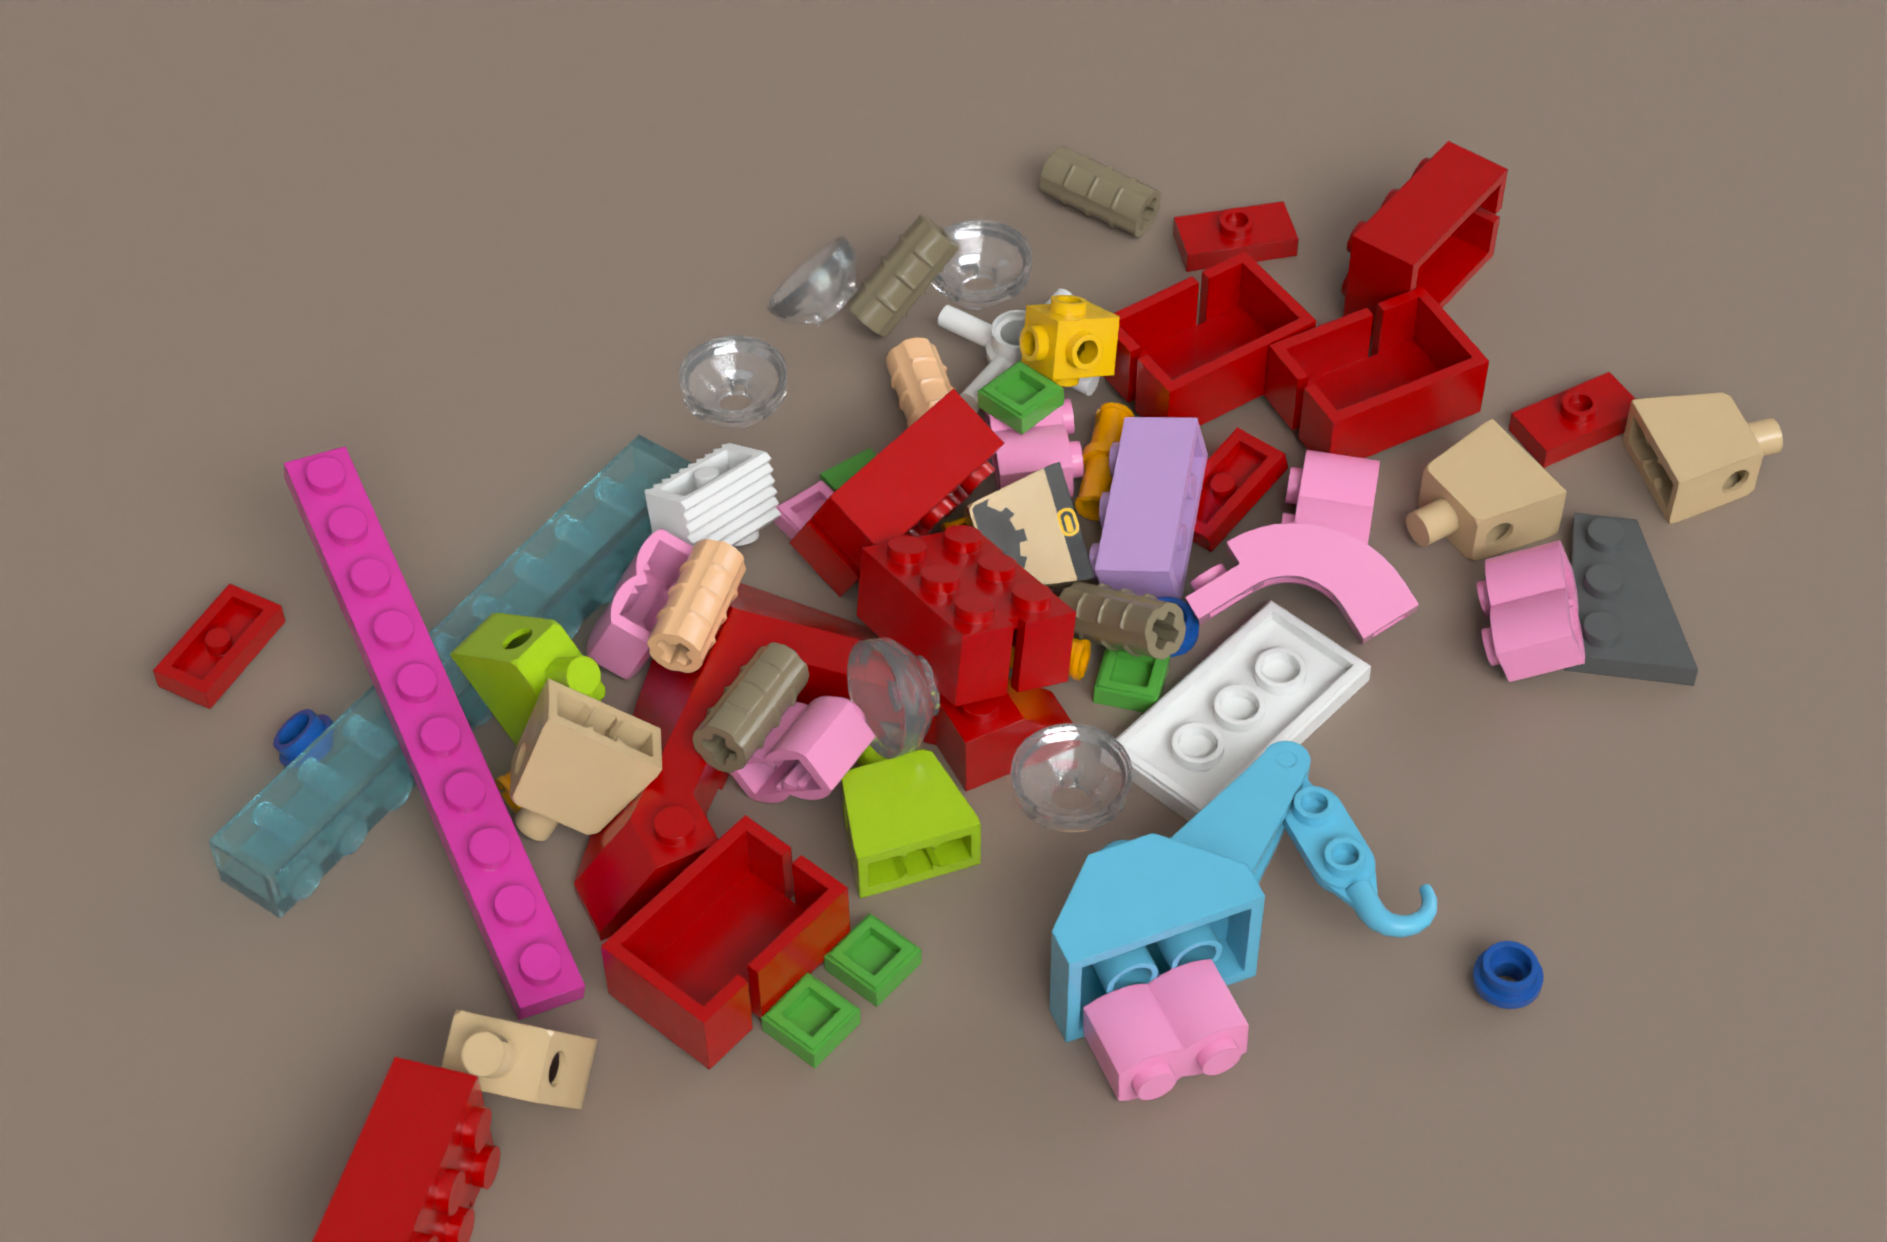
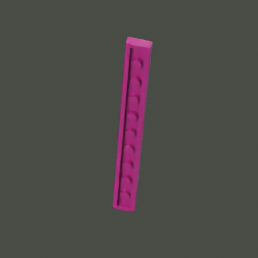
[284,446,585,1020]

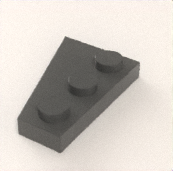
[1564,513,1698,686]

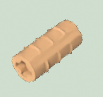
[886,337,956,428]
[647,539,746,673]

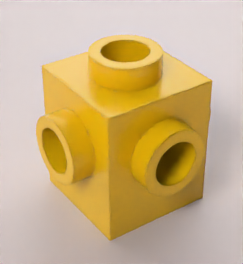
[1019,295,1120,387]

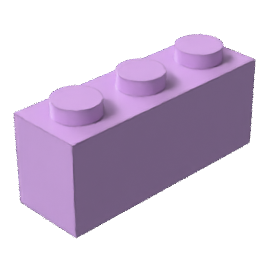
[1089,417,1208,600]

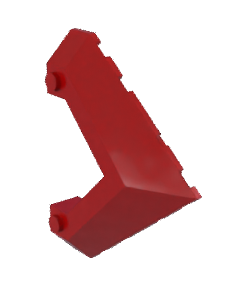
[574,583,1082,941]

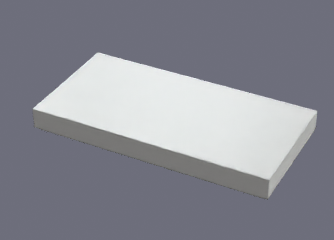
[1104,600,1371,822]

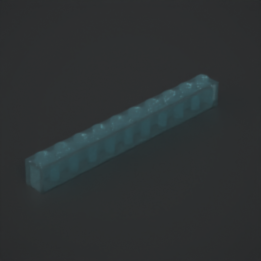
[209,435,692,918]

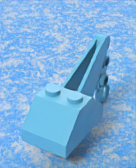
[1049,741,1438,1043]

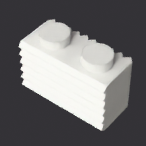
[645,443,781,547]

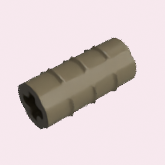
[1039,146,1161,237]
[846,214,960,338]
[1059,581,1186,660]
[692,642,810,773]

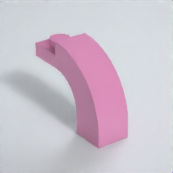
[1185,523,1419,645]

